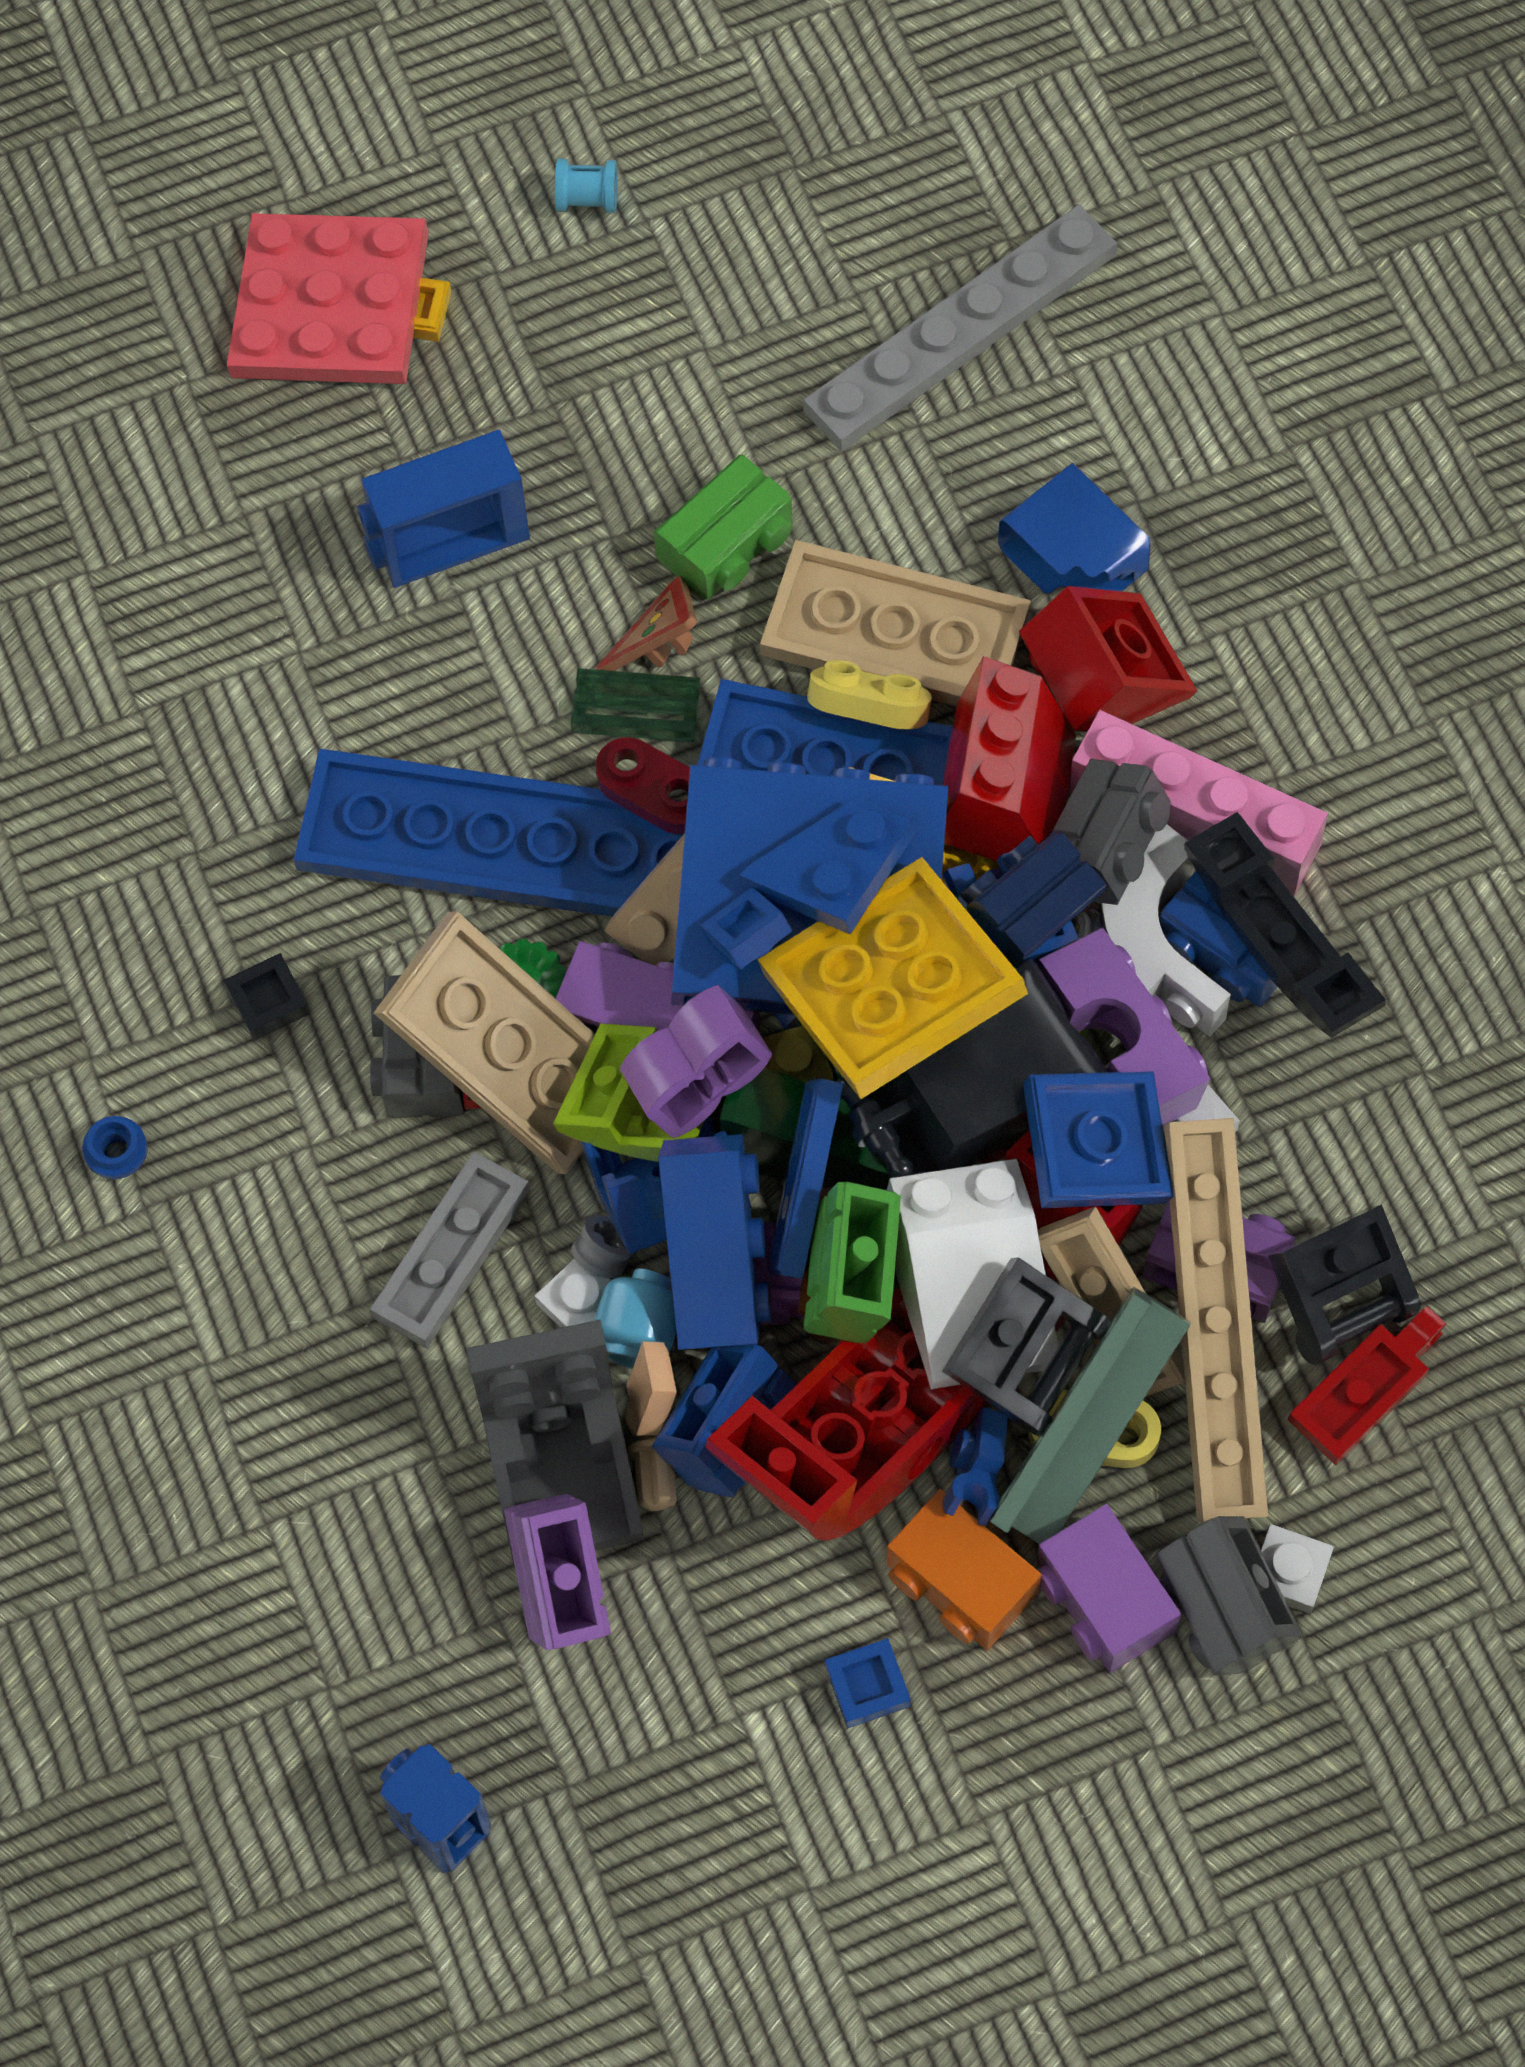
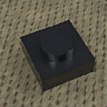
[223,953,310,1041]

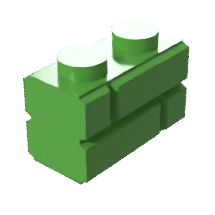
[654,454,792,600]
[803,1182,901,1343]

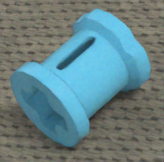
[555,158,618,213]

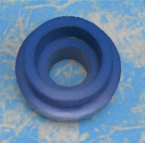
[82,1116,148,1179]

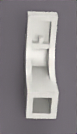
[1099,824,1231,1037]

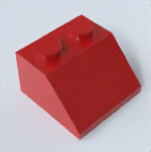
[1018,586,1198,732]

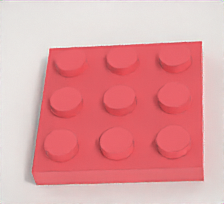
[227,213,429,384]

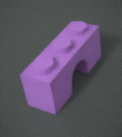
[1038,928,1210,1126]

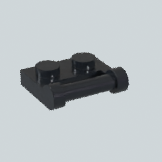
[1268,1205,1421,1365]
[942,1257,1111,1437]

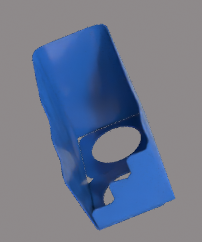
[998,463,1151,593]

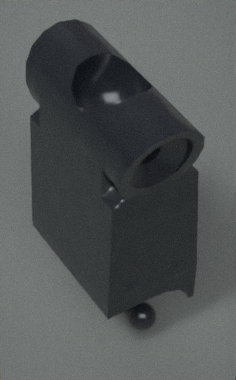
[837,958,1109,1178]

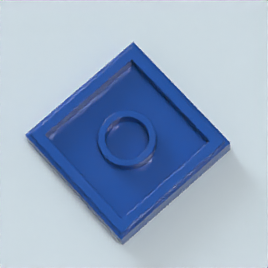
[1023,1071,1174,1208]

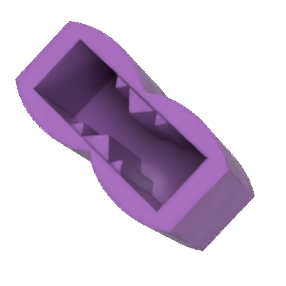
[620,985,772,1138]

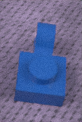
[942,1407,1008,1526]

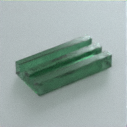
[571,668,701,742]

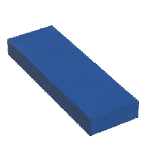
[767,1078,843,1279]

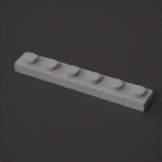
[803,204,1117,452]

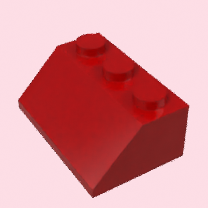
[942,656,1076,861]

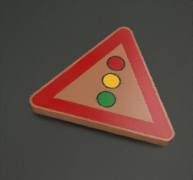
[595,576,697,677]

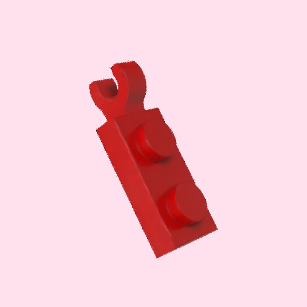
[1288,1306,1447,1466]

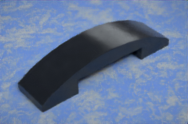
[1184,812,1386,1038]

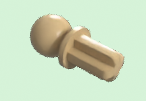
[624,1400,677,1511]

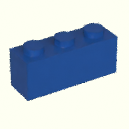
[658,1134,772,1350]

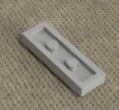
[370,1151,530,1349]

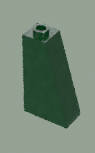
[720,1068,973,1190]

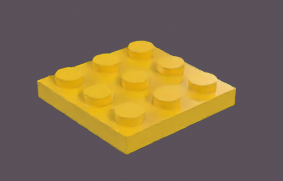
[757,857,1028,1100]

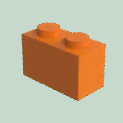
[887,1489,1042,1651]

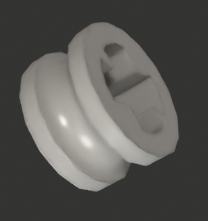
[571,1215,634,1278]

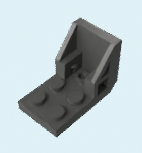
[466,1320,644,1568]

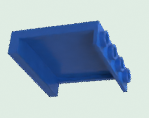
[671,757,948,1015]

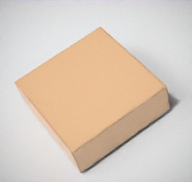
[627,1341,677,1436]

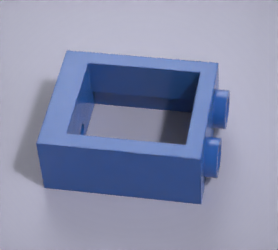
[356,429,530,588]

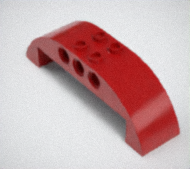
[706,1129,1143,1541]

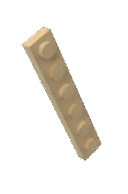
[1163,1118,1268,1522]

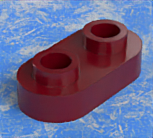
[595,737,690,834]

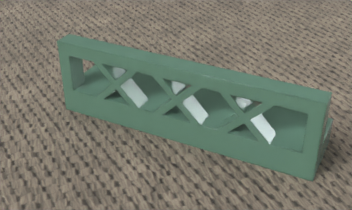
[990,1286,1191,1544]

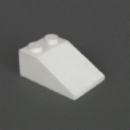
[887,1159,1058,1389]

